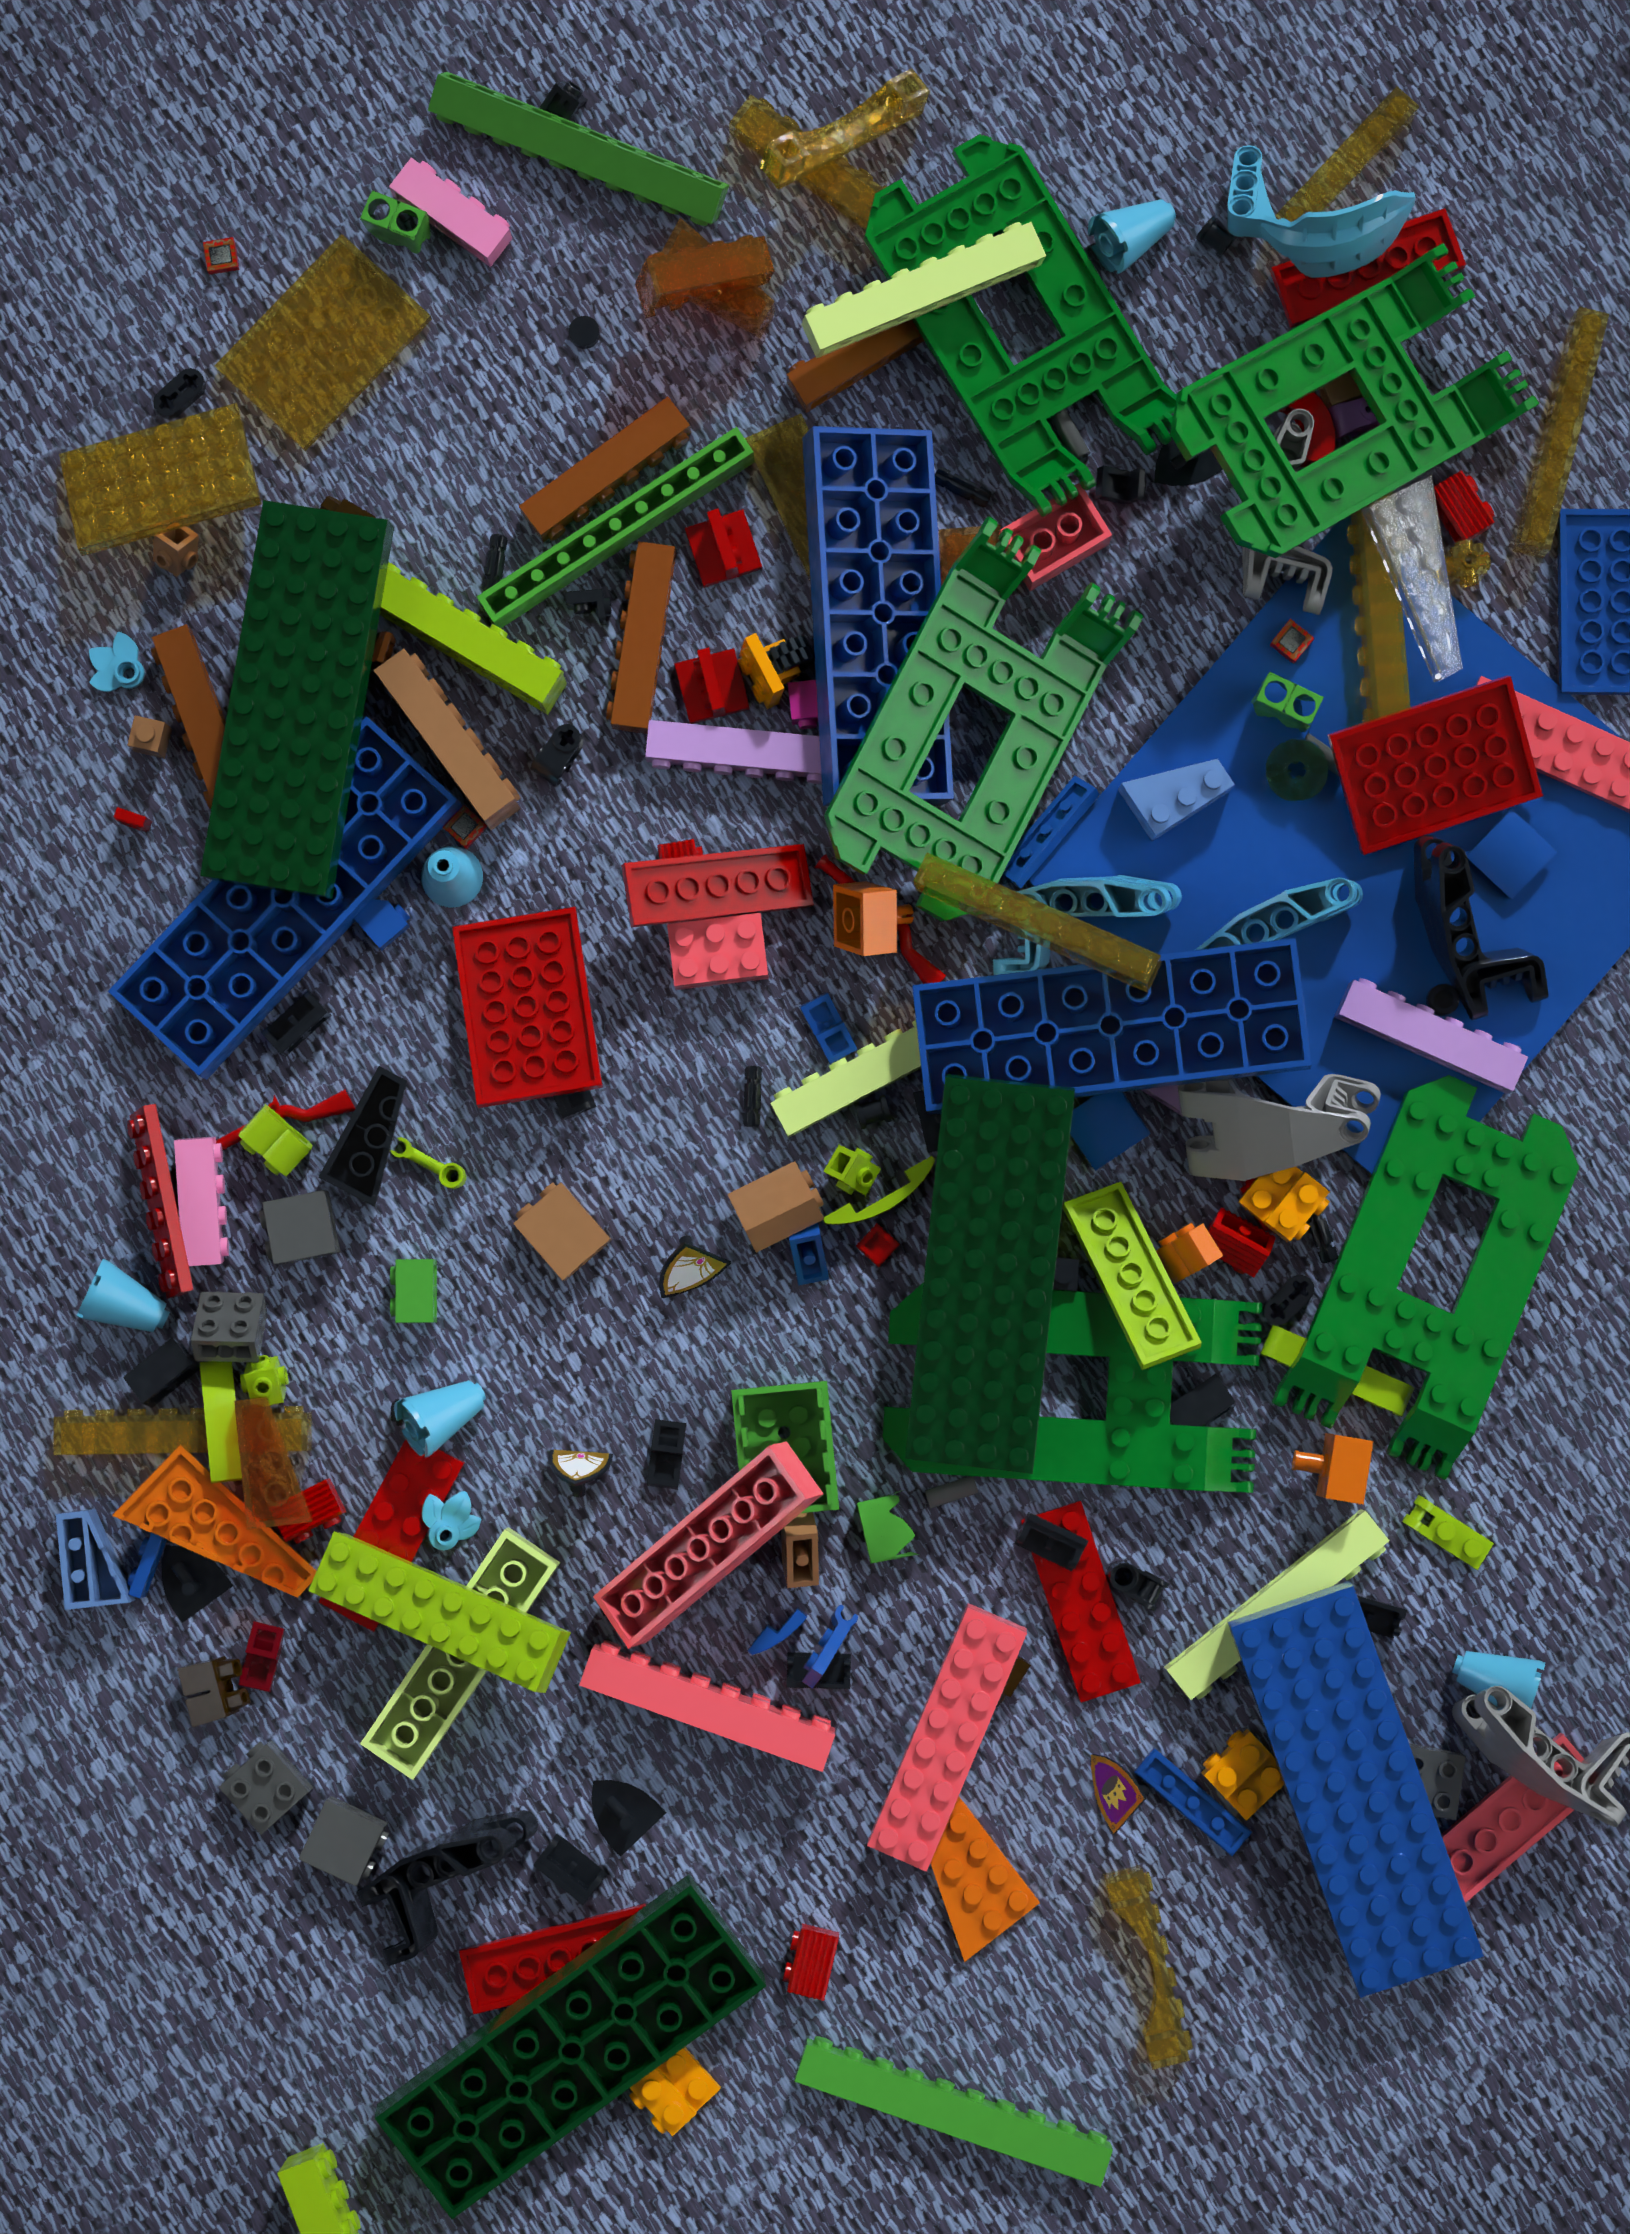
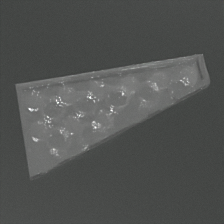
[1361,475,1463,682]

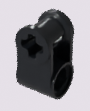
[530,724,584,786]
[1106,1560,1170,1612]

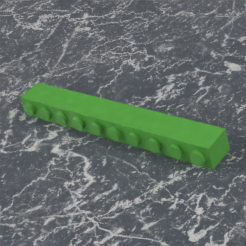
[428,72,729,226]
[477,426,755,628]
[794,2036,1113,2187]

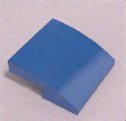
[1467,809,1557,900]
[1070,1092,1151,1171]

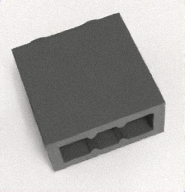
[259,1190,341,1265]
[191,1291,267,1362]
[219,1740,313,1835]
[1409,1743,1466,1820]
[299,1796,389,1886]

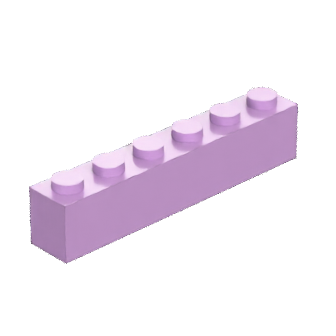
[645,720,822,784]
[1334,978,1528,1094]

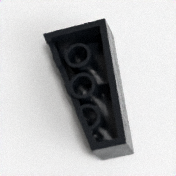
[319,1066,408,1207]

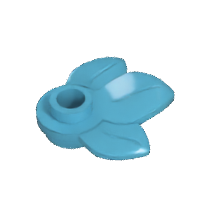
[89,632,145,692]
[422,1491,481,1551]

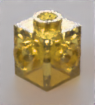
[1443,540,1490,588]

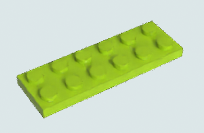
[1063,1182,1202,1370]

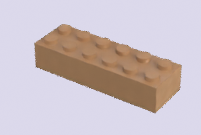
[374,649,521,830]

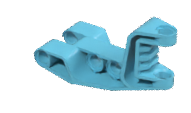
[991,875,1182,975]
[1195,878,1363,950]

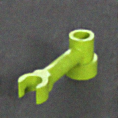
[390,1137,466,1189]

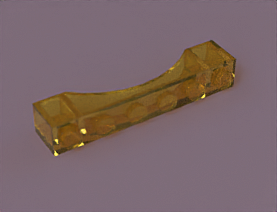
[760,68,930,190]
[1275,86,1420,222]
[1103,1865,1193,2070]

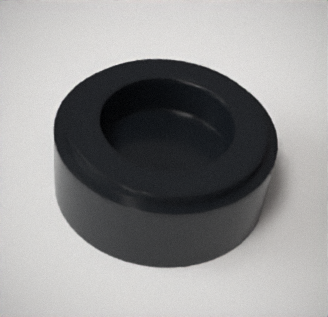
[569,316,600,349]
[1426,984,1459,1016]

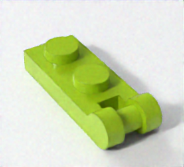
[1402,1495,1494,1570]

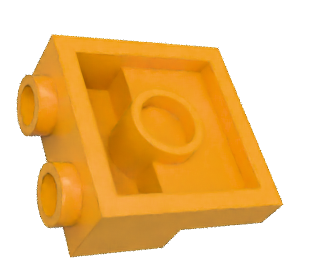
[1238,1167,1330,1242]
[1201,1729,1284,1821]
[629,2047,721,2136]

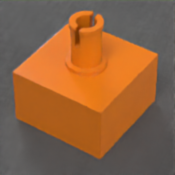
[833,881,914,956]
[1292,1433,1373,1505]

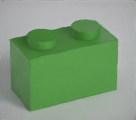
[390,1259,437,1323]

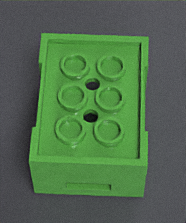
[731,1380,839,1513]

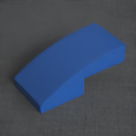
[799,992,858,1064]
[747,1607,807,1655]

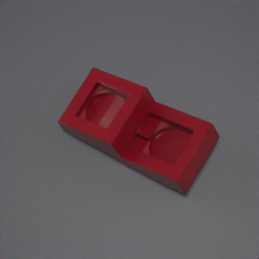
[238,1621,285,1693]

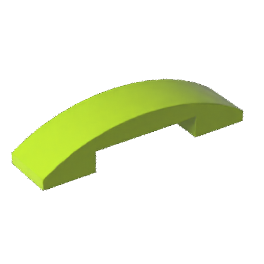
[823,1156,935,1225]
[200,1361,243,1484]

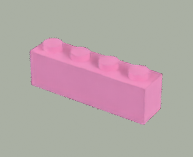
[389,158,512,267]
[174,1137,229,1266]

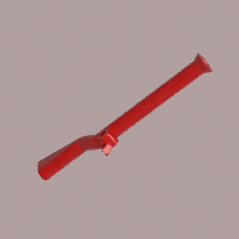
[814,854,946,984]
[216,1089,356,1151]

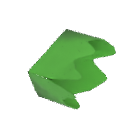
[360,190,431,254]
[1251,672,1324,733]
[857,1490,918,1563]

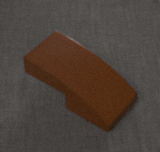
[371,631,396,671]

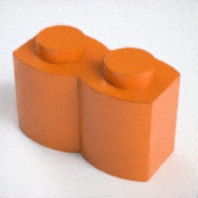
[1156,1222,1223,1284]

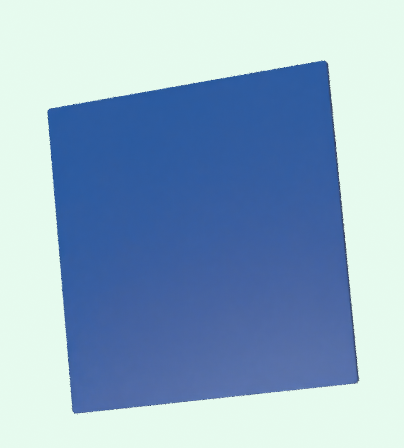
[1029,514,1630,1175]

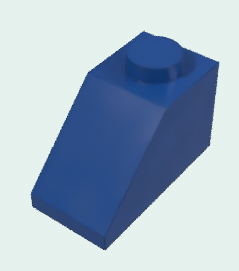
[342,897,410,951]
[789,1223,829,1285]

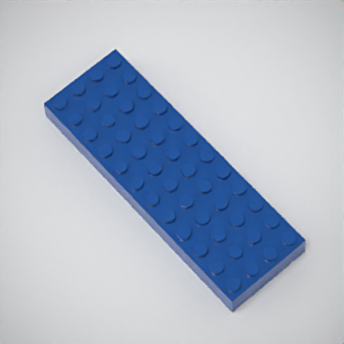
[802,426,954,806]
[108,716,462,1080]
[912,938,1312,1115]
[1227,1581,1484,1998]

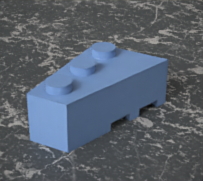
[1118,759,1235,841]
[56,1509,136,1610]

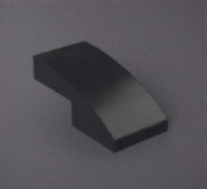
[646,1419,687,1490]

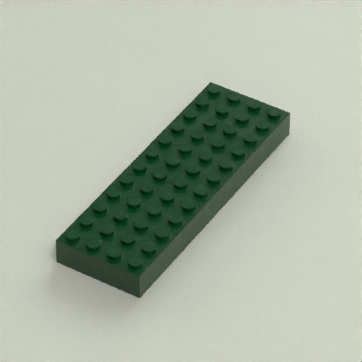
[200,500,394,899]
[905,1074,1075,1474]
[375,1874,766,2219]

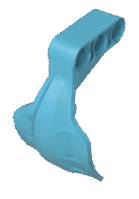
[1227,145,1415,278]

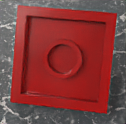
[685,508,762,588]
[674,647,750,724]

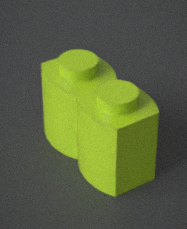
[238,1104,313,1177]

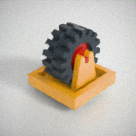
[738,633,815,709]

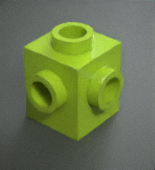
[823,1145,881,1196]
[240,1355,289,1409]

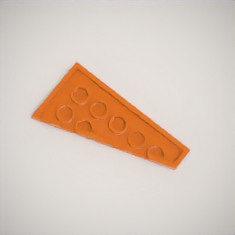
[112,1444,317,1598]
[930,1796,1040,1962]

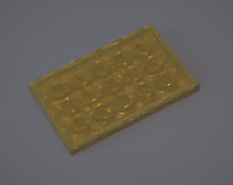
[215,234,432,452]
[59,403,262,556]

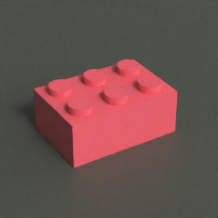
[999,483,1112,591]
[667,913,769,990]

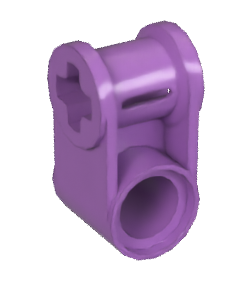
[1328,397,1380,442]

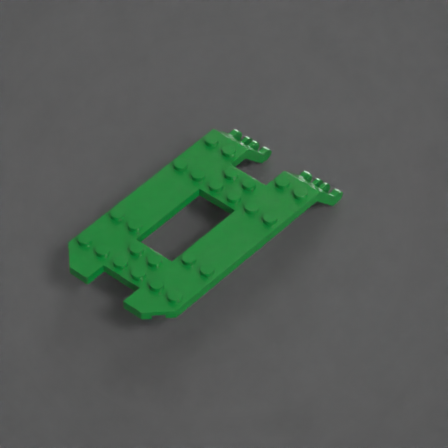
[863,134,1177,517]
[1170,243,1539,558]
[824,516,1143,921]
[1272,1075,1579,1480]
[883,1283,1263,1493]

